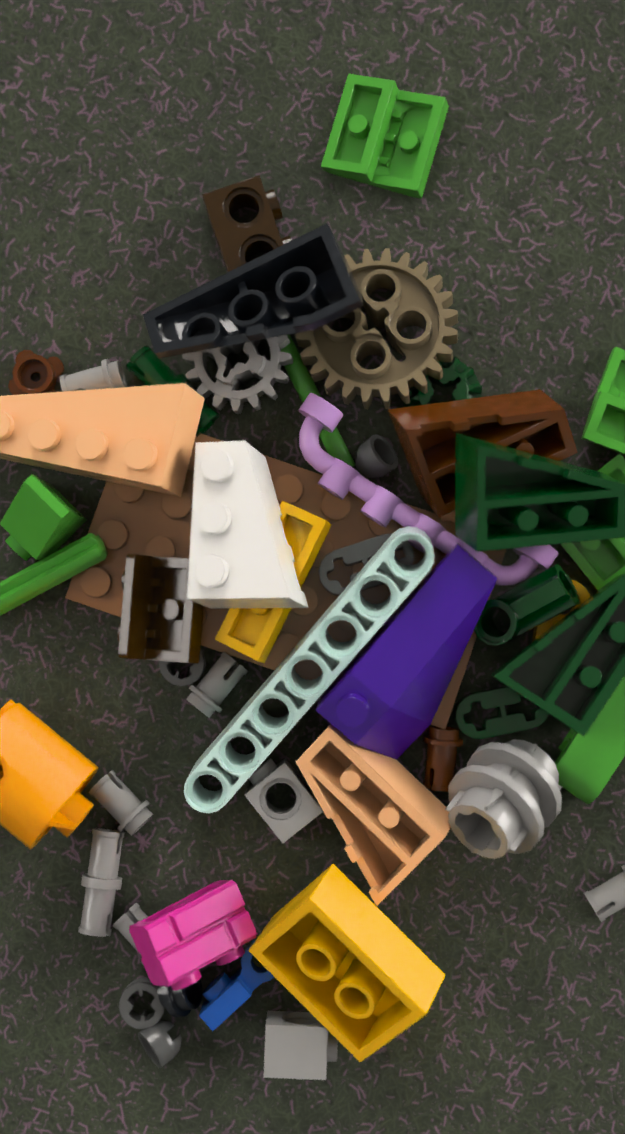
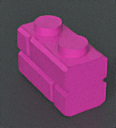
[129,880,257,991]

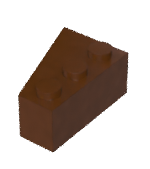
[388,389,578,518]

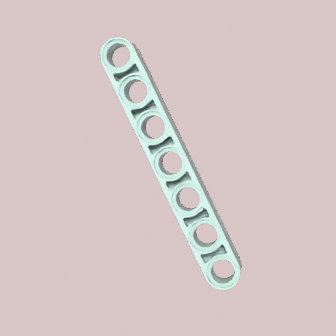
[184,526,435,813]

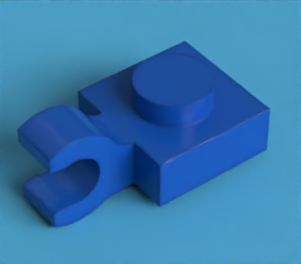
[199,939,274,1031]

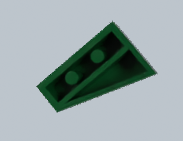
[455,433,625,552]
[490,574,625,736]

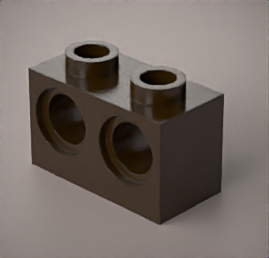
[202,175,292,273]

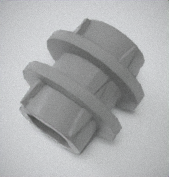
[445,739,562,859]

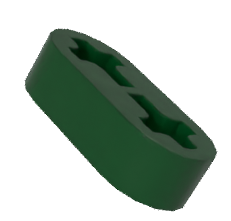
[454,686,549,739]

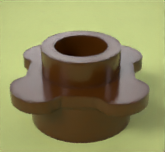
[8,350,64,395]

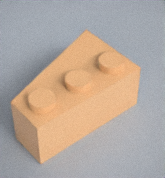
[296,724,451,906]

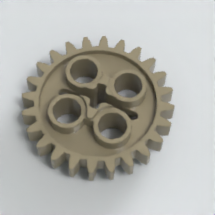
[295,248,458,410]

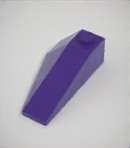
[316,543,497,760]

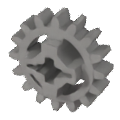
[182,335,293,414]

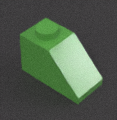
[0,474,87,561]

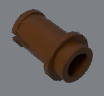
[423,725,463,792]

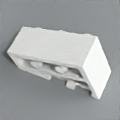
[187,441,309,609]

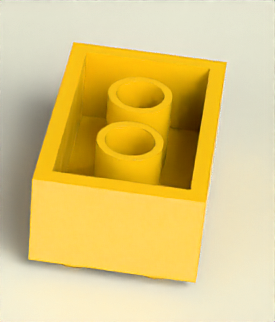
[248,864,445,1062]

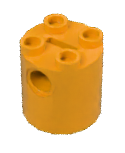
[0,699,99,850]

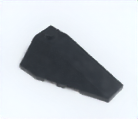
[143,223,363,359]

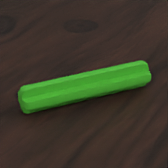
[0,533,108,616]

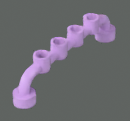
[298,393,559,586]

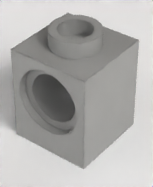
[244,758,323,844]
[263,1011,338,1080]

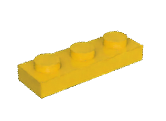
[214,500,332,664]

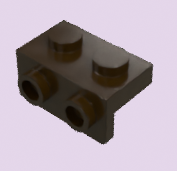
[117,554,204,663]

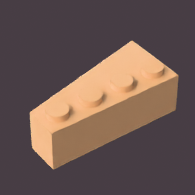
[0,383,205,497]

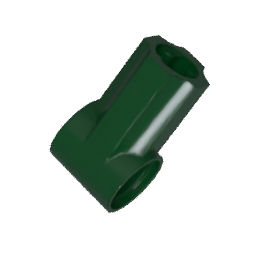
[474,564,580,646]

